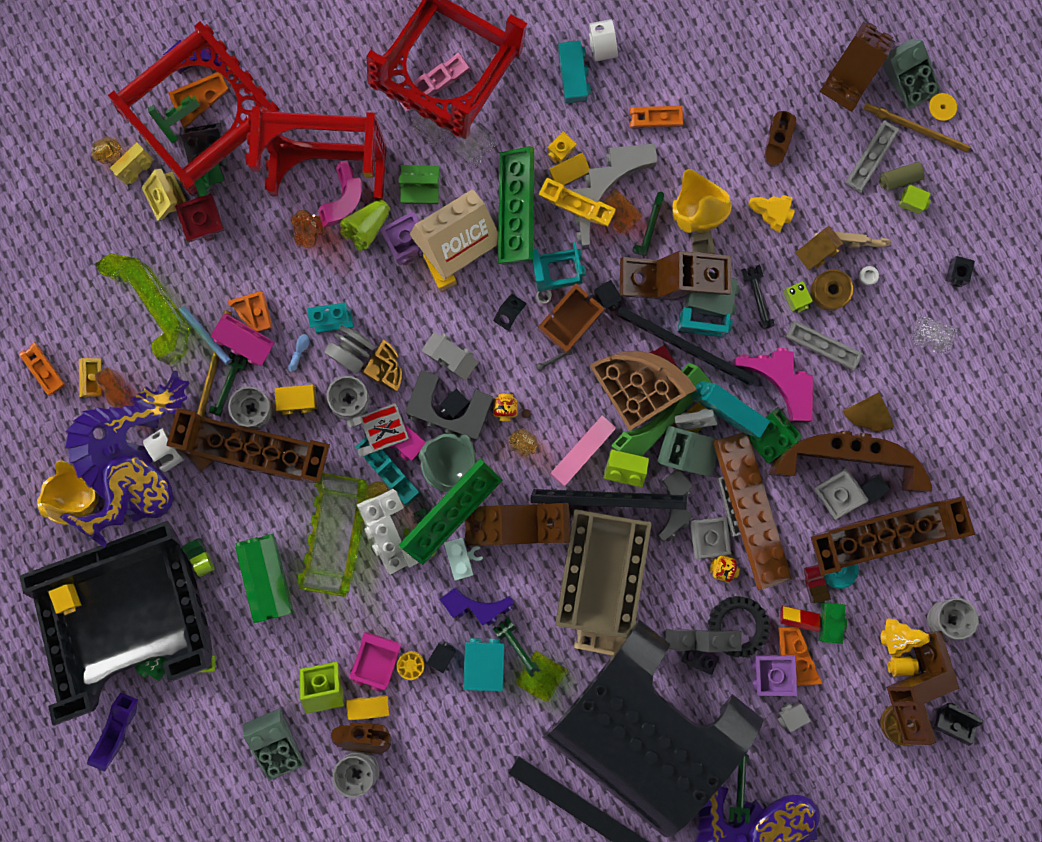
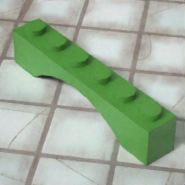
[611,362,711,456]

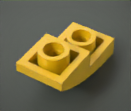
[346,695,389,720]

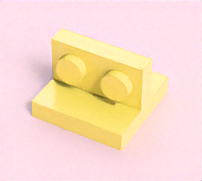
[141,169,187,221]

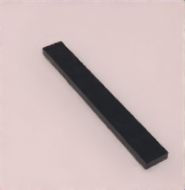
[616,306,757,386]
[530,489,687,510]
[508,756,650,842]

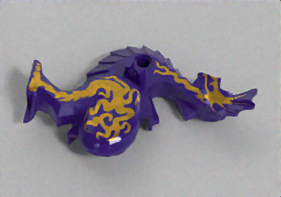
[60,371,190,548]
[694,786,820,842]

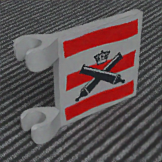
[347,403,409,457]

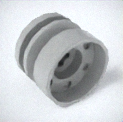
[324,325,375,374]
[327,376,370,421]
[228,386,273,430]
[927,598,979,641]
[333,751,379,798]

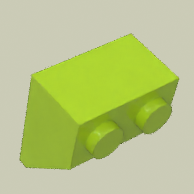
[603,449,649,488]
[300,661,344,714]

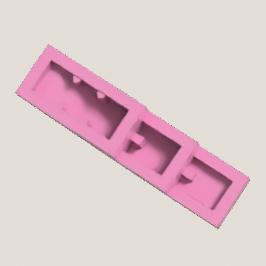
[399,52,471,112]
[550,416,616,487]

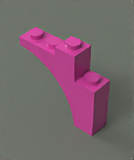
[733,348,813,422]

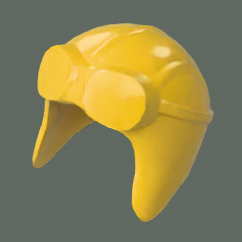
[672,169,732,233]
[37,460,99,525]

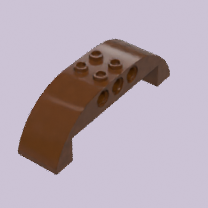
[166,408,330,483]
[769,431,932,493]
[811,496,975,576]

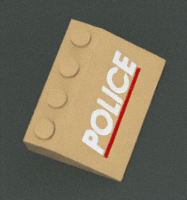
[409,189,498,280]

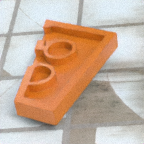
[168,72,229,128]
[778,626,823,686]

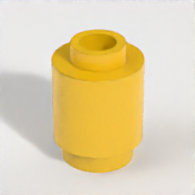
[887,656,919,677]

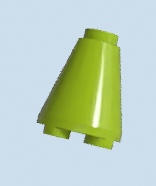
[340,199,391,252]

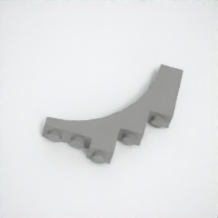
[571,143,657,249]

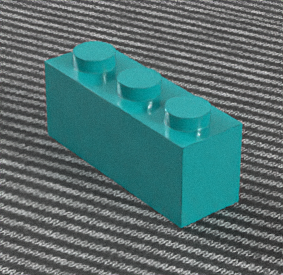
[558,40,591,104]

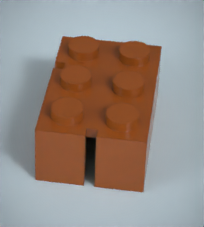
[538,284,605,354]

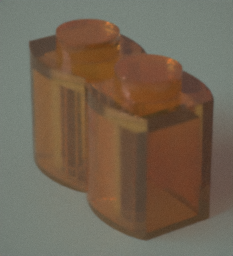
[95,367,132,408]

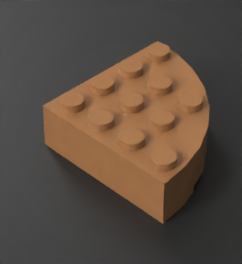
[589,351,697,431]

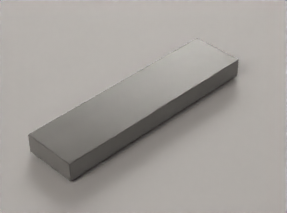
[844,120,900,193]
[785,320,863,371]

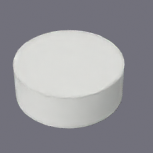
[859,266,879,286]

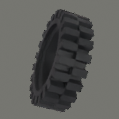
[708,596,770,658]

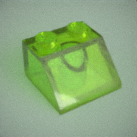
[515,649,568,703]

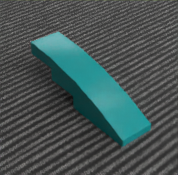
[355,436,421,507]

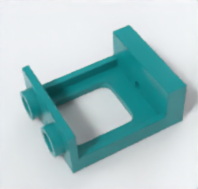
[532,242,586,292]
[307,302,354,334]
[677,307,733,338]

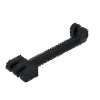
[741,264,775,330]

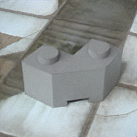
[421,332,478,381]

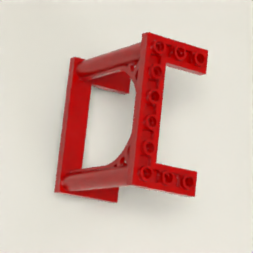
[366,0,527,140]
[108,21,280,197]
[245,106,387,201]

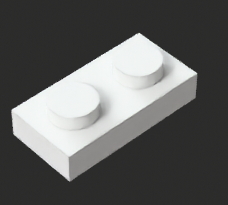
[675,409,718,430]

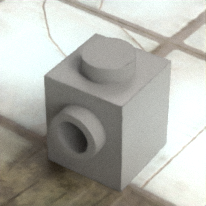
[777,702,811,732]

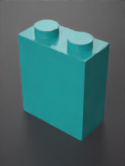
[464,638,504,691]

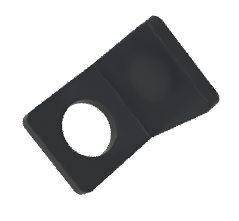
[493,294,527,331]
[681,650,719,675]

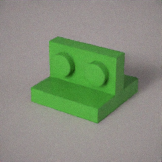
[399,165,439,204]

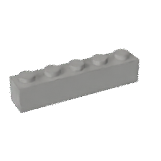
[717,477,741,537]

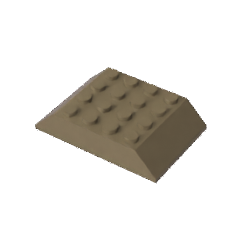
[555,510,652,638]

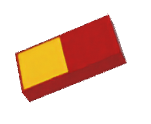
[780,605,821,632]

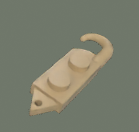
[814,232,891,248]

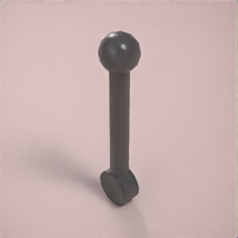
[537,349,572,371]

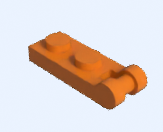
[629,106,683,129]
[19,342,66,396]

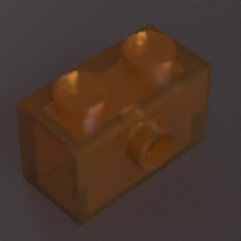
[602,189,643,235]

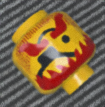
[493,394,518,422]
[710,555,740,583]

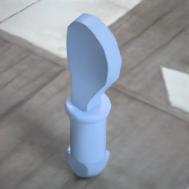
[288,334,310,372]

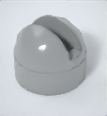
[536,290,552,304]

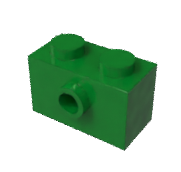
[819,602,847,644]

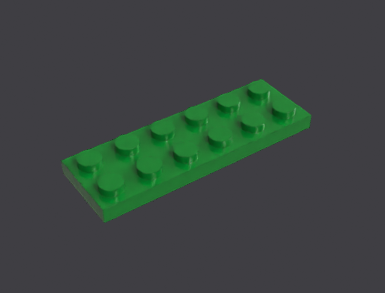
[498,146,534,265]
[399,459,503,565]

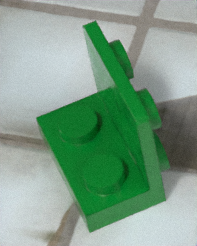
[748,407,802,463]

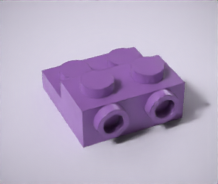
[380,211,424,265]
[752,655,797,696]

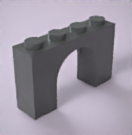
[405,370,493,442]

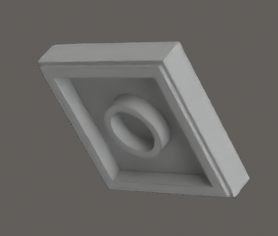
[814,468,869,520]
[690,517,732,560]

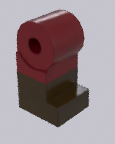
[803,565,831,603]

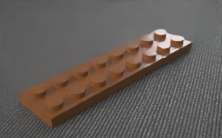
[713,432,792,590]

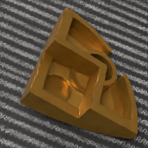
[361,339,402,392]
[842,392,894,431]

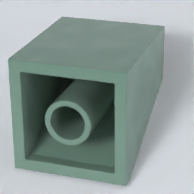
[685,271,740,318]

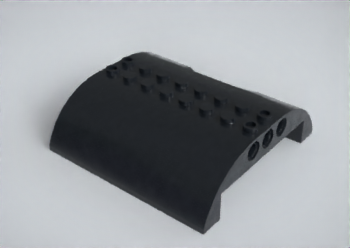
[19,521,212,726]
[542,619,764,837]

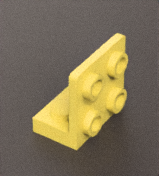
[110,142,154,185]

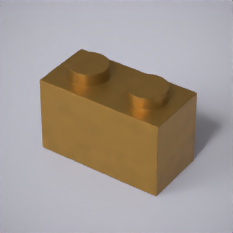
[795,226,843,270]

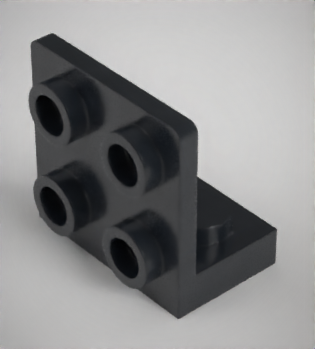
[181,122,228,166]

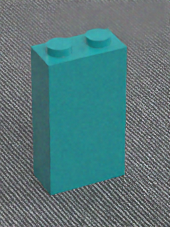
[691,381,770,438]

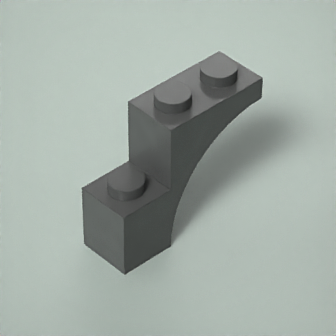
[657,469,693,542]
[666,629,742,652]

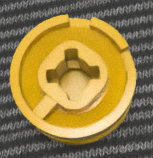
[397,651,425,680]

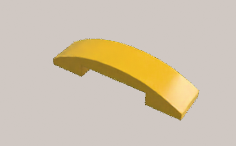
[538,178,616,227]

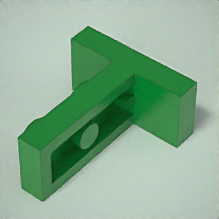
[148,95,200,144]
[195,163,225,196]

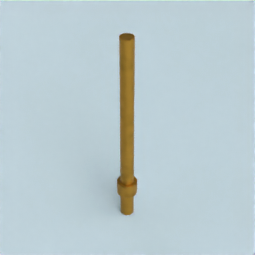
[863,102,971,153]
[197,310,232,417]

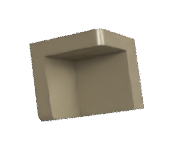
[690,231,715,254]

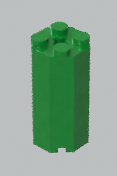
[235,533,294,623]

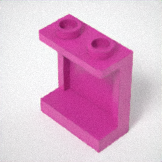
[349,632,402,692]

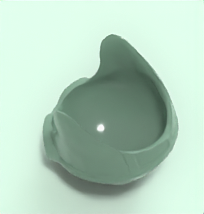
[419,434,476,492]

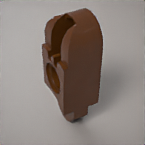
[764,111,796,167]
[331,723,391,754]

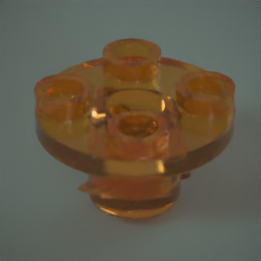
[291,210,326,248]

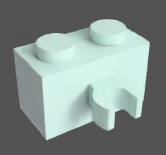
[444,537,483,581]

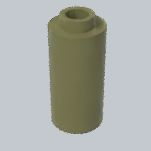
[879,162,925,191]

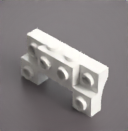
[357,489,419,574]

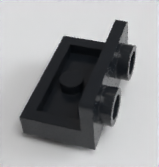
[934,703,983,746]

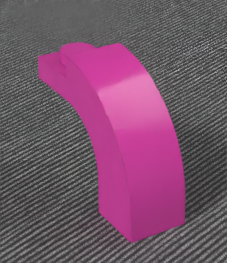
[318,161,361,228]

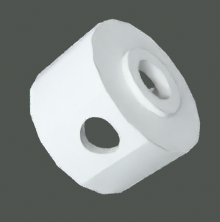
[589,19,618,62]
[143,428,185,472]

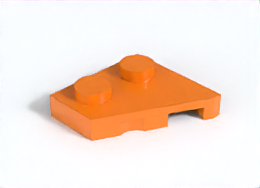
[228,291,273,332]

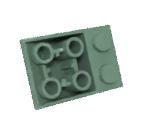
[882,39,941,110]
[657,425,718,477]
[243,708,305,781]

